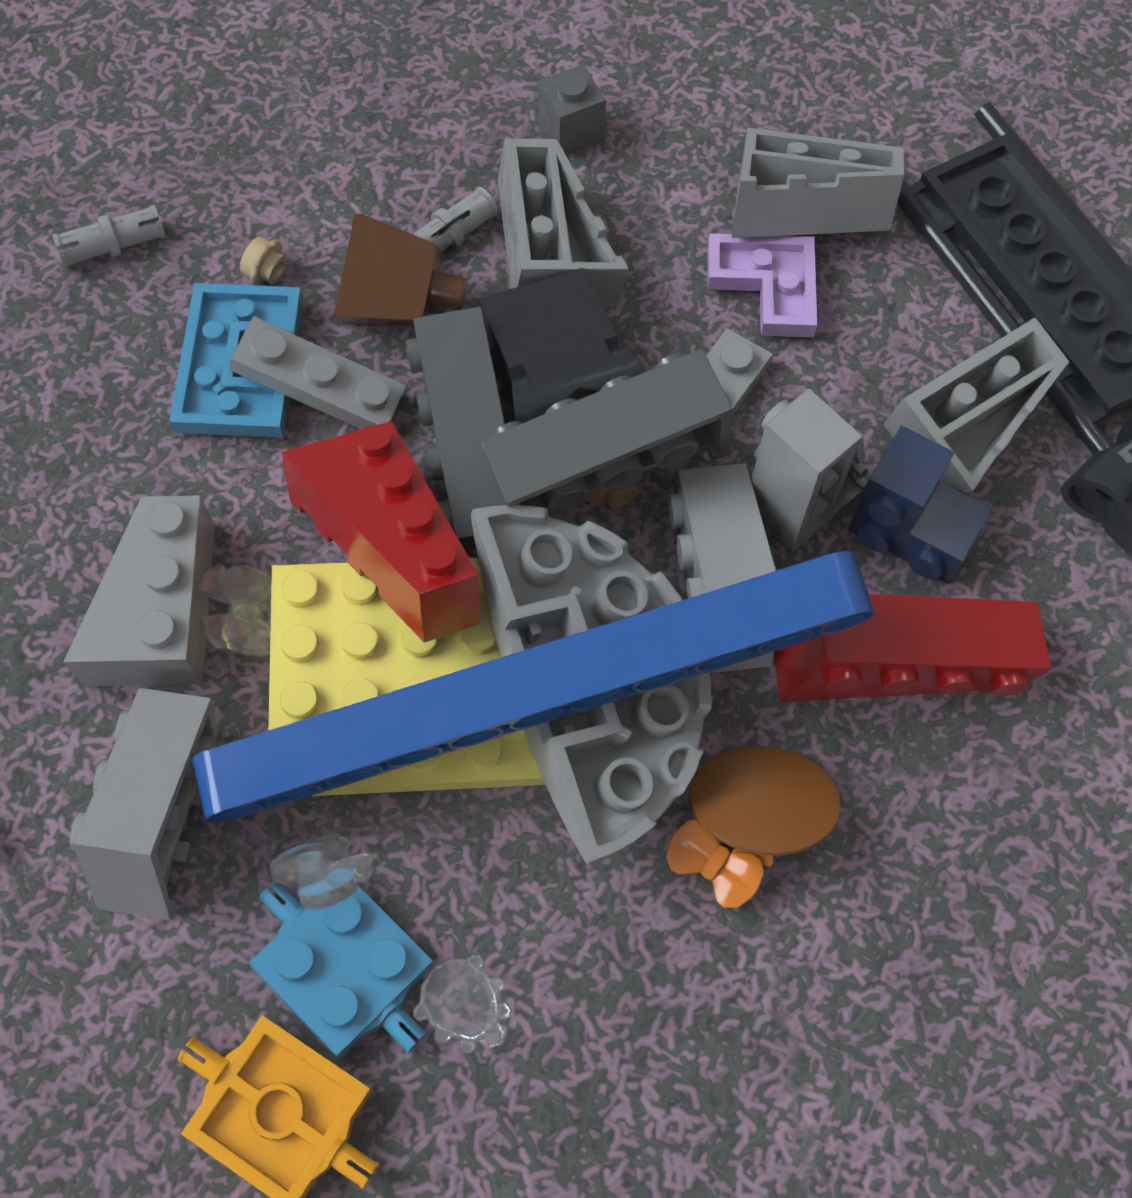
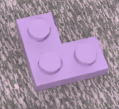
[707,233,817,337]

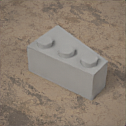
[731,127,904,238]
[498,138,629,307]
[883,318,1069,495]
[750,389,868,552]
[668,463,776,673]
[63,495,215,686]
[70,688,218,920]

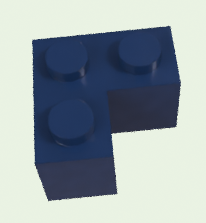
[848,425,993,584]

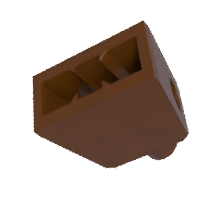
[334,213,468,327]

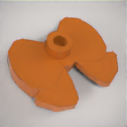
[666,811,774,908]

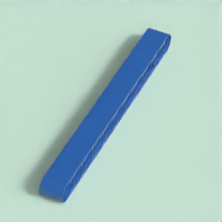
[192,551,876,823]

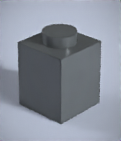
[538,64,606,155]

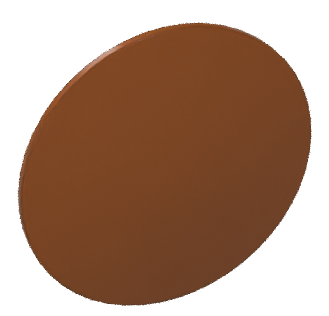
[690,745,841,856]

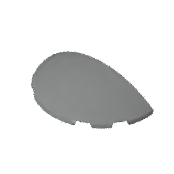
[471,505,712,864]

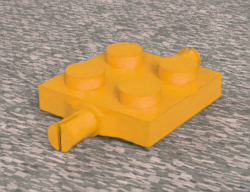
[178,1015,380,1198]

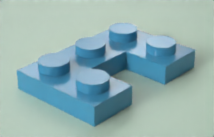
[169,283,304,438]

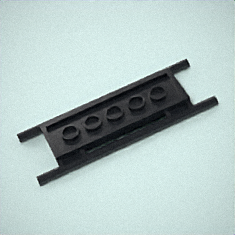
[897,103,1132,454]

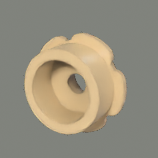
[240,236,287,286]

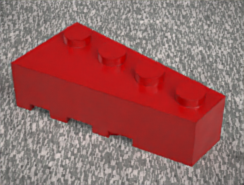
[282,421,480,643]
[774,594,1051,702]

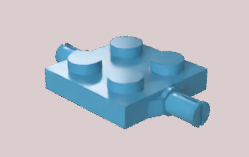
[248,873,433,1061]

